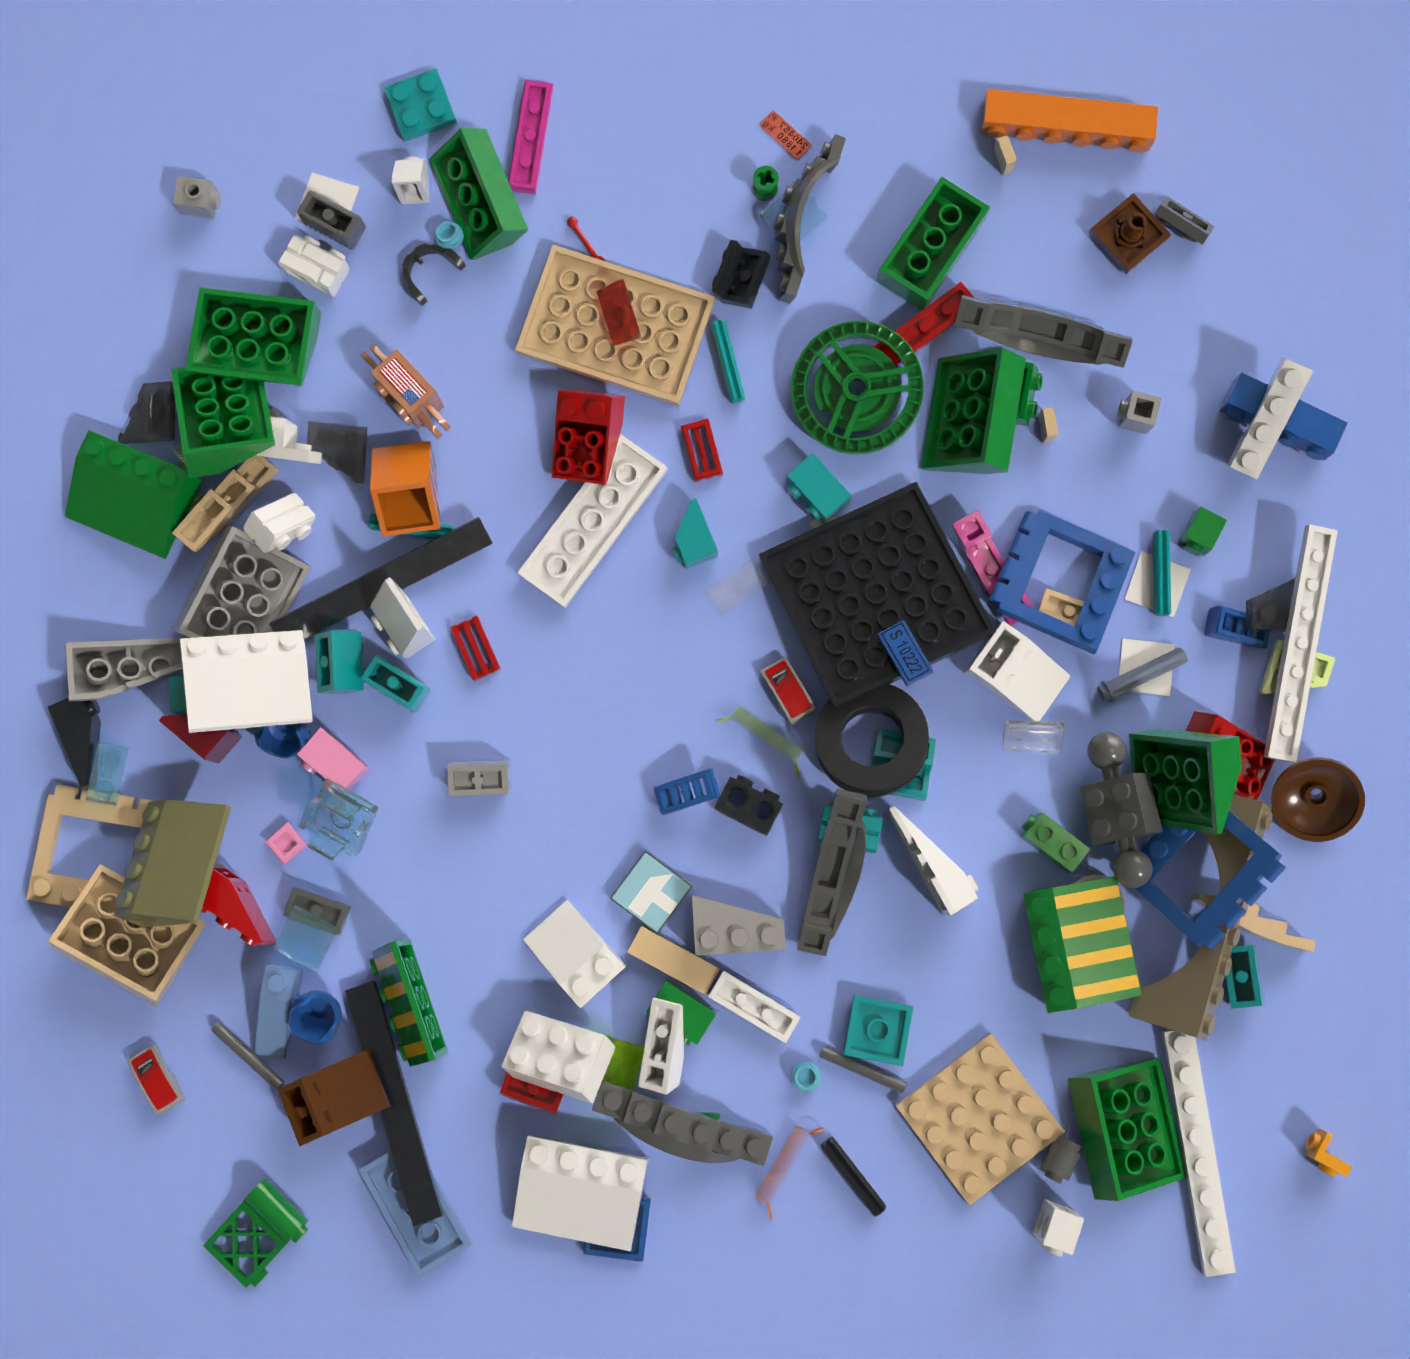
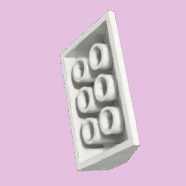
[180,630,312,733]
[512,1135,649,1251]

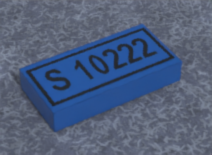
[877,620,933,687]

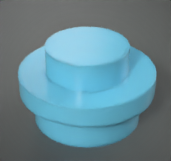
[435,221,464,250]
[791,1061,821,1092]

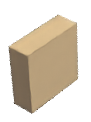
[993,135,1017,176]
[1037,407,1059,444]

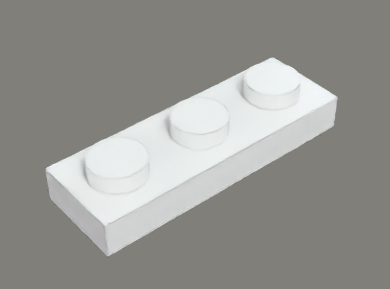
[708,970,801,1043]

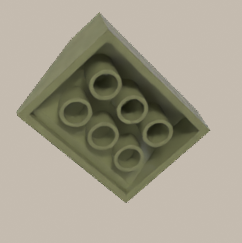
[113,799,231,927]

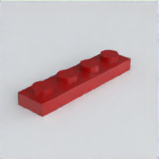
[874,282,974,367]

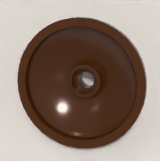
[1271,757,1365,842]

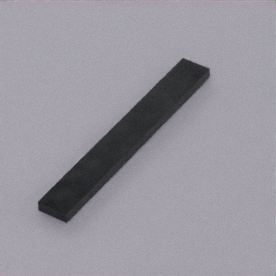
[269,517,493,639]
[345,981,444,1226]

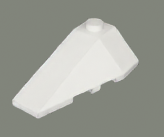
[886,806,979,916]

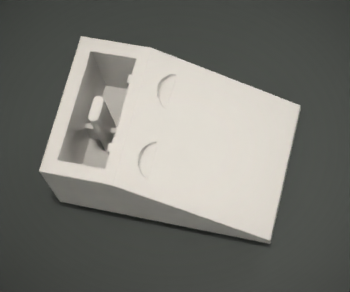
[965,621,1071,724]

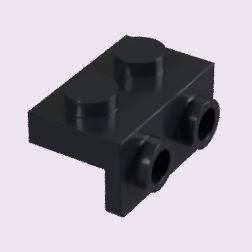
[712,240,771,309]

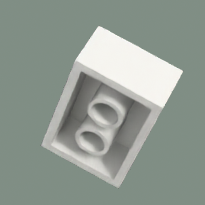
[501,1010,615,1104]

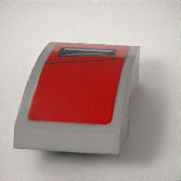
[760,656,817,725]
[127,1044,185,1116]

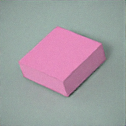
[265,822,308,864]

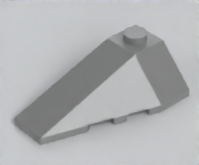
[66,637,189,701]

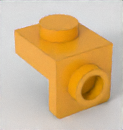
[1305,1129,1352,1178]

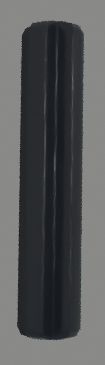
[821,1136,886,1217]

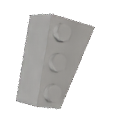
[692,895,786,956]

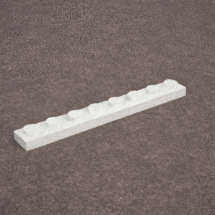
[1264,524,1338,763]
[1161,1030,1236,1277]

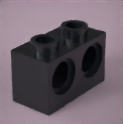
[714,775,783,836]

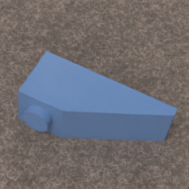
[255,964,303,1059]

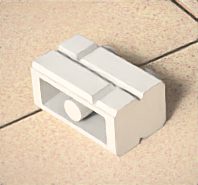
[279,235,350,297]
[243,493,316,553]

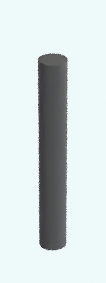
[211,1022,285,1091]
[819,1046,907,1093]

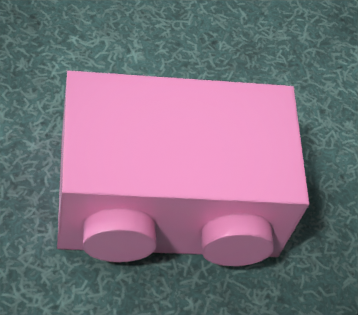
[297,727,370,795]

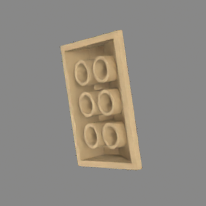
[48,864,206,1007]

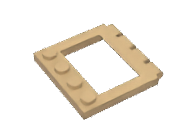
[26,784,155,907]

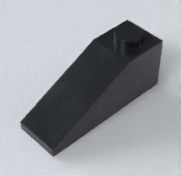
[48,697,101,789]

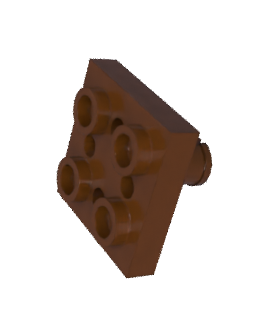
[1088,193,1171,274]

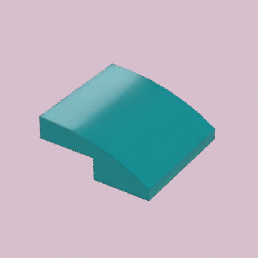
[871,728,936,801]

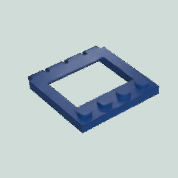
[988,510,1136,655]
[1135,810,1286,950]

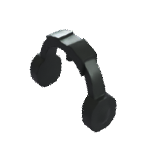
[402,243,466,306]

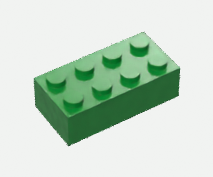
[876,176,990,310]

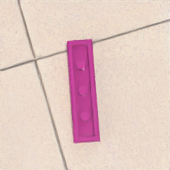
[508,80,554,195]

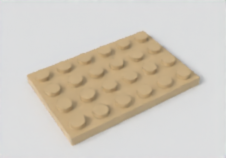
[515,244,716,406]

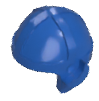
[255,723,311,759]
[289,990,342,1045]

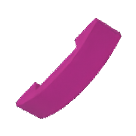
[952,510,1033,626]

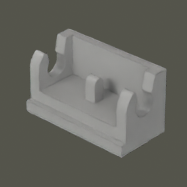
[447,760,511,796]

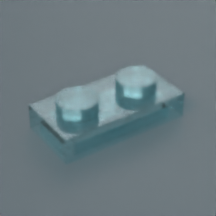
[86,741,129,806]

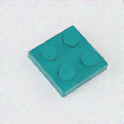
[384,68,457,142]
[843,995,914,1066]

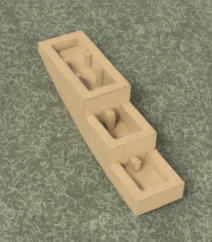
[172,455,279,553]
[1192,893,1316,952]

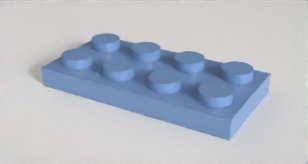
[358,1150,473,1278]

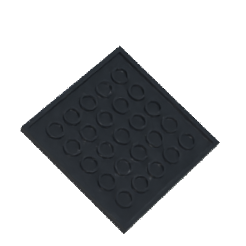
[759,481,996,709]

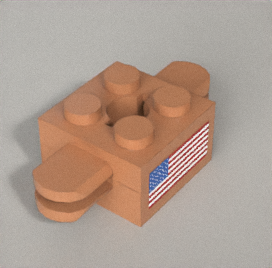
[360,344,451,439]

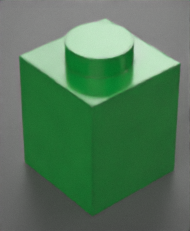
[1178,506,1227,556]

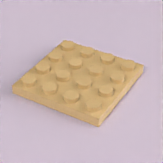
[895,1033,1065,1206]

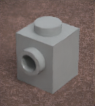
[173,176,221,218]
[1117,391,1161,434]

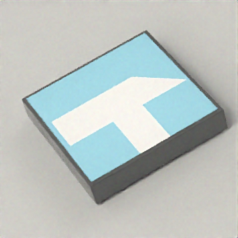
[610,851,693,934]

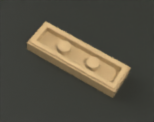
[627,926,720,995]

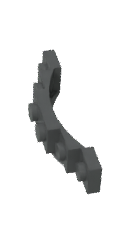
[773,134,846,304]
[954,295,1133,368]
[797,789,867,956]
[592,1080,773,1166]

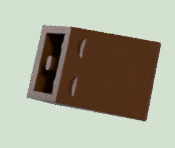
[277,1049,391,1147]

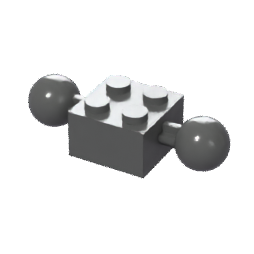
[1080,732,1163,888]

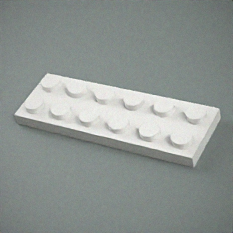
[517,434,668,608]

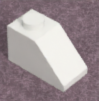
[392,157,430,204]

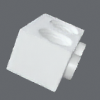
[1032,1199,1084,1257]

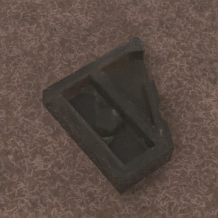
[118,381,175,444]
[307,421,368,483]
[1246,577,1296,633]

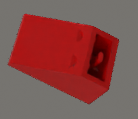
[551,389,625,485]
[1186,711,1275,800]
[201,865,276,947]

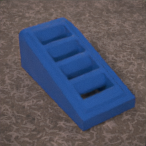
[1204,605,1272,649]
[654,768,721,815]

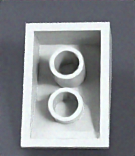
[370,577,436,659]
[523,900,626,1008]

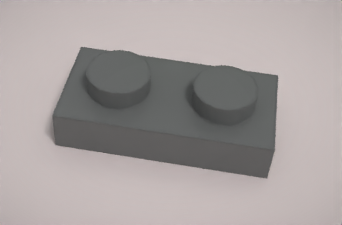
[1154,196,1215,245]
[283,887,351,935]

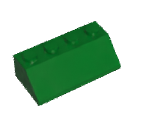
[429,128,528,260]

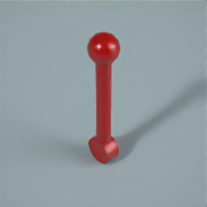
[567,217,605,261]

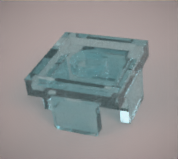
[299,778,379,860]

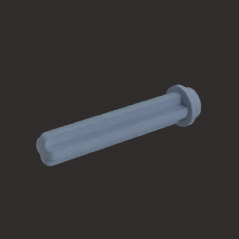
[1097,647,1188,702]

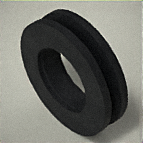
[815,684,929,797]

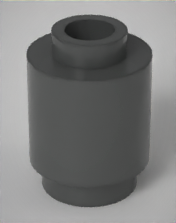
[1041,1135,1081,1184]

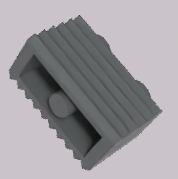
[297,190,366,250]

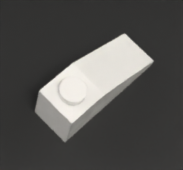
[638,998,684,1095]

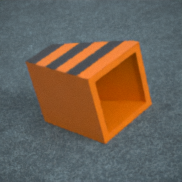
[370,441,440,537]

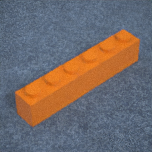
[980,89,1158,152]

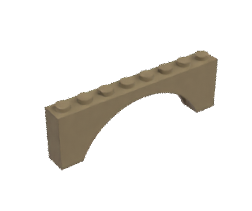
[1129,795,1273,1041]

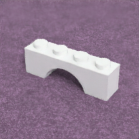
[1227,357,1314,479]

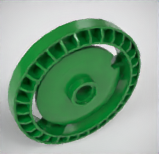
[791,320,924,455]

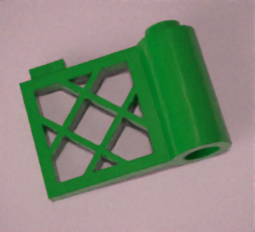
[203,1178,309,1288]

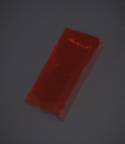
[596,279,641,346]

